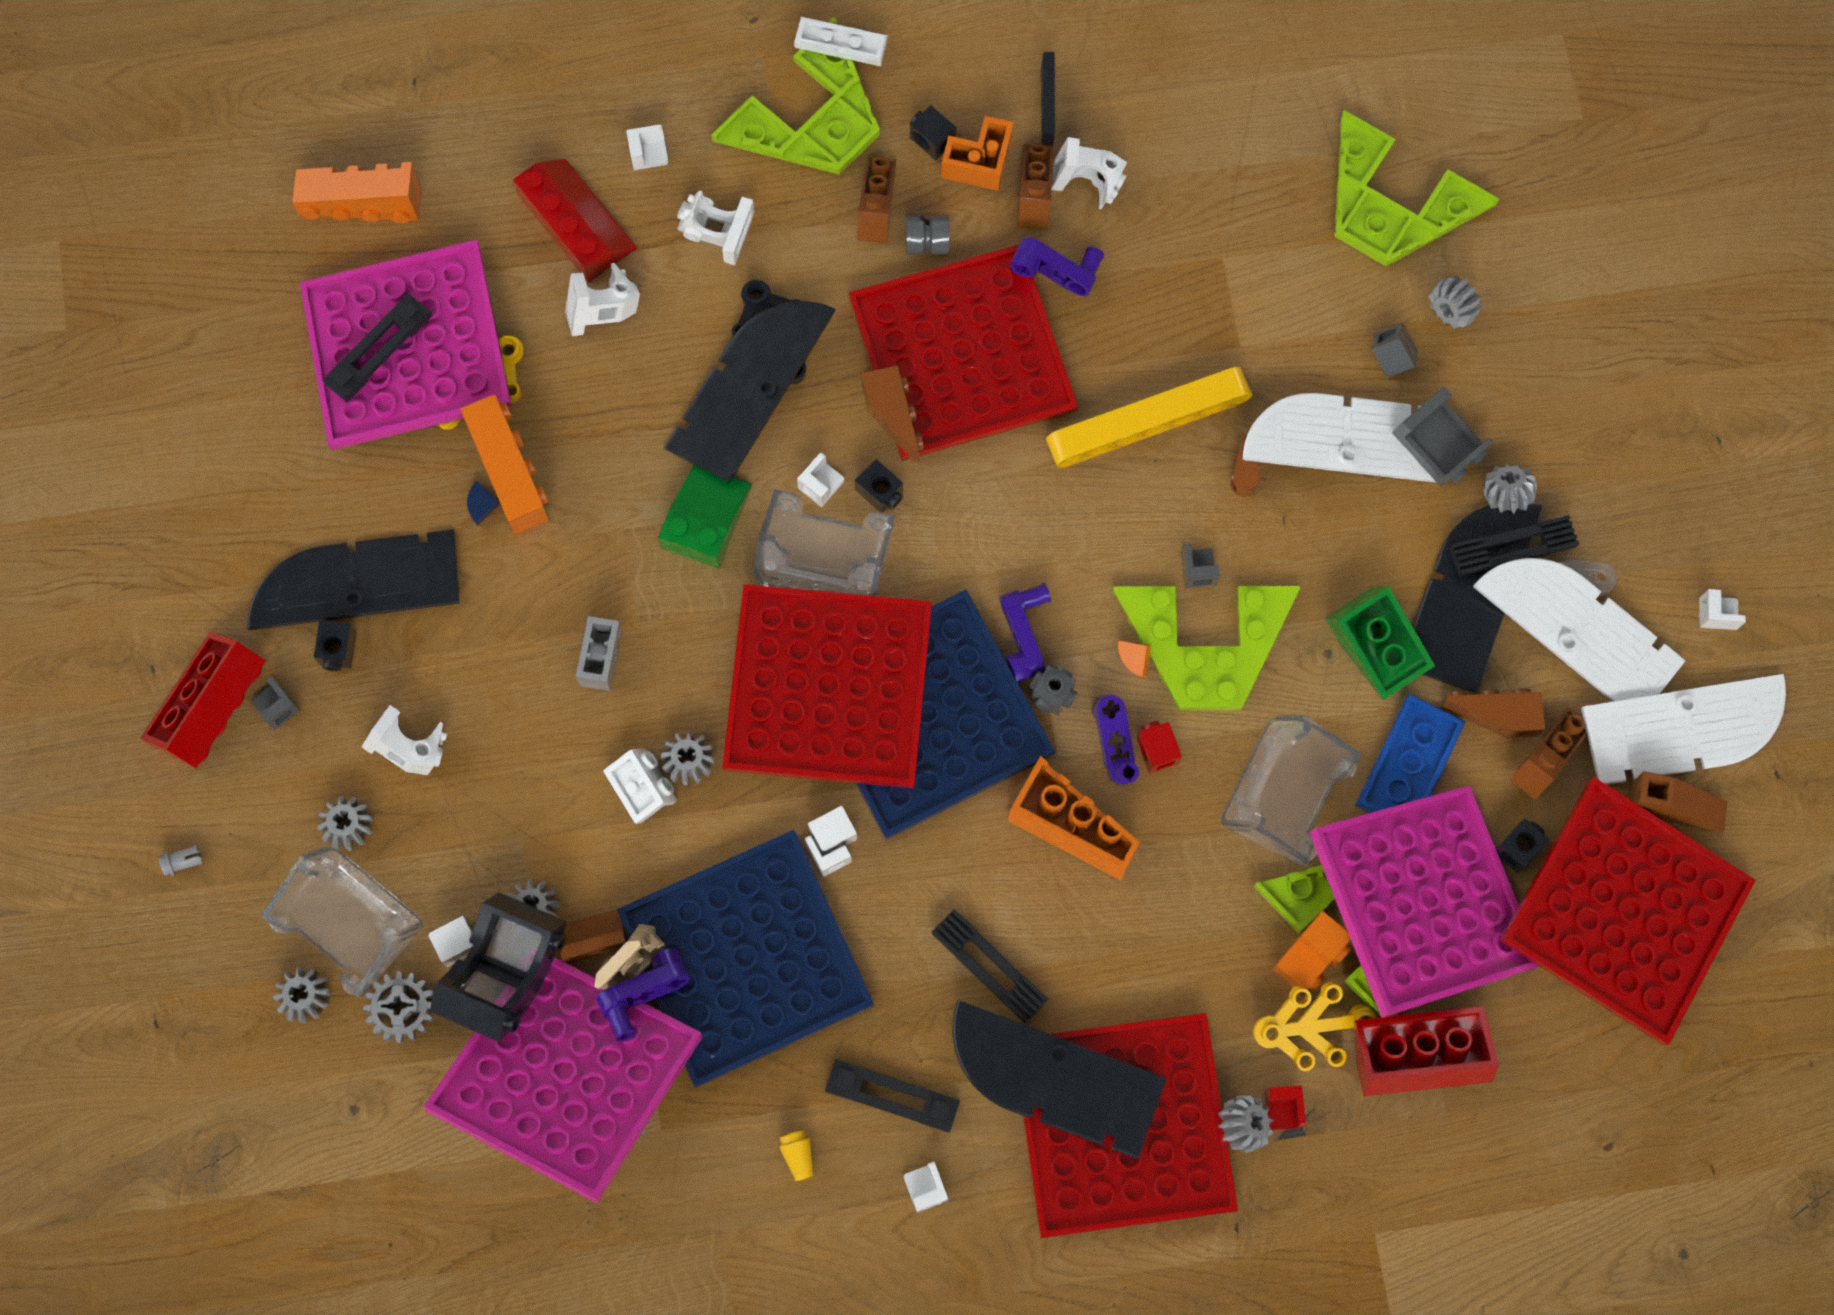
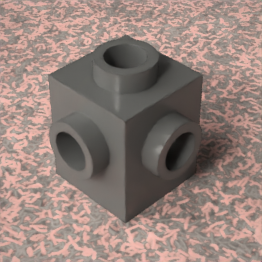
[1030,665,1078,716]

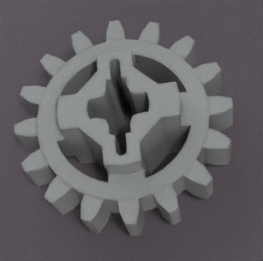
[363,971,435,1044]

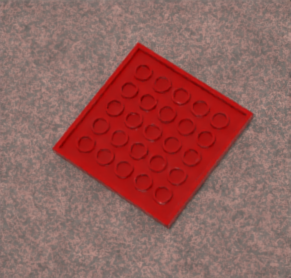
[848,245,1078,461]
[722,584,932,789]
[1500,777,1756,1045]
[1023,1013,1238,1239]

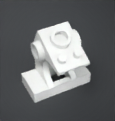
[1051,137,1127,209]
[677,190,755,265]
[565,263,640,336]
[362,705,447,775]

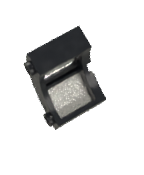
[430,892,567,1042]

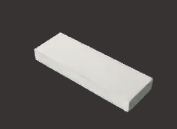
[794,16,888,66]

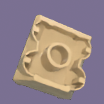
[595,924,665,990]

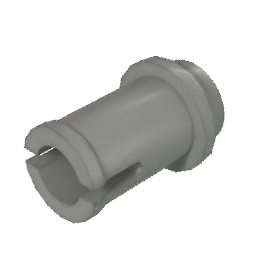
[158,844,203,876]

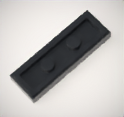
[1041,52,1055,146]

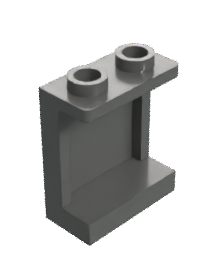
[1392,386,1493,487]

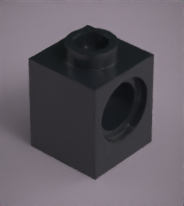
[910,105,957,160]
[855,459,903,514]
[314,621,357,672]
[1496,818,1549,873]

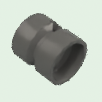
[906,215,949,255]

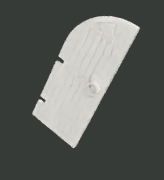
[1242,393,1437,483]
[1473,558,1686,702]
[1581,674,1786,785]

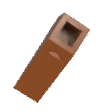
[1018,143,1053,229]
[857,157,897,243]
[861,365,924,462]
[1440,688,1545,738]
[1510,707,1587,800]
[1630,771,1727,833]

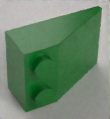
[658,465,752,569]
[1325,585,1435,700]

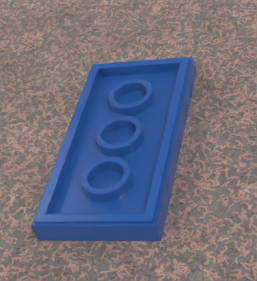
[1355,694,1466,813]

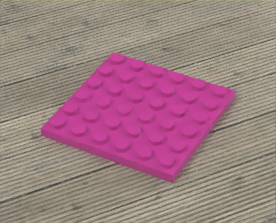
[300,240,512,450]
[1309,785,1540,1018]
[424,946,702,1203]

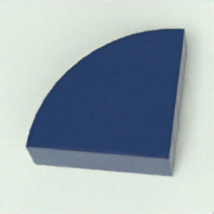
[467,481,500,526]

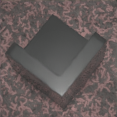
[1371,323,1418,377]
[1181,544,1220,588]
[252,676,300,731]

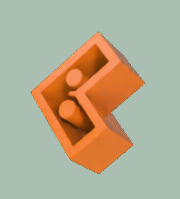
[941,116,1014,191]
[1272,911,1351,995]

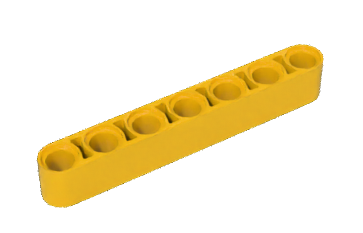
[1046,367,1253,468]

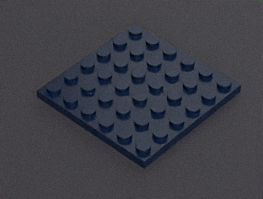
[856,590,1055,840]
[616,830,874,1089]

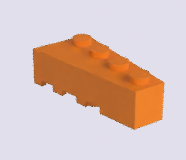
[292,162,422,224]
[460,394,549,535]
[1007,756,1140,881]

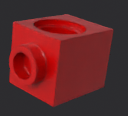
[1136,721,1182,774]

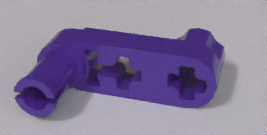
[1010,237,1104,296]
[999,583,1051,683]
[1092,695,1139,785]
[596,948,690,1042]

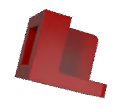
[1265,1085,1306,1130]

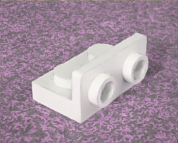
[603,748,677,824]

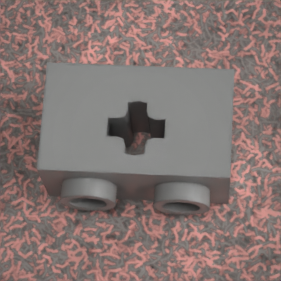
[576,616,623,691]

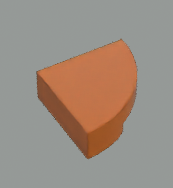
[1118,639,1151,677]

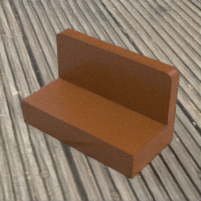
[560,909,627,964]

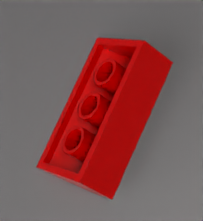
[513,159,637,282]
[140,632,266,768]
[1354,1006,1499,1096]

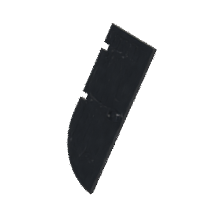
[664,301,836,483]
[1413,503,1543,694]
[247,529,460,630]
[952,1000,1167,1159]

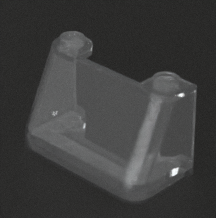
[754,489,896,596]
[1221,715,1362,865]
[261,847,423,997]

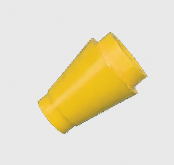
[778,1129,814,1181]

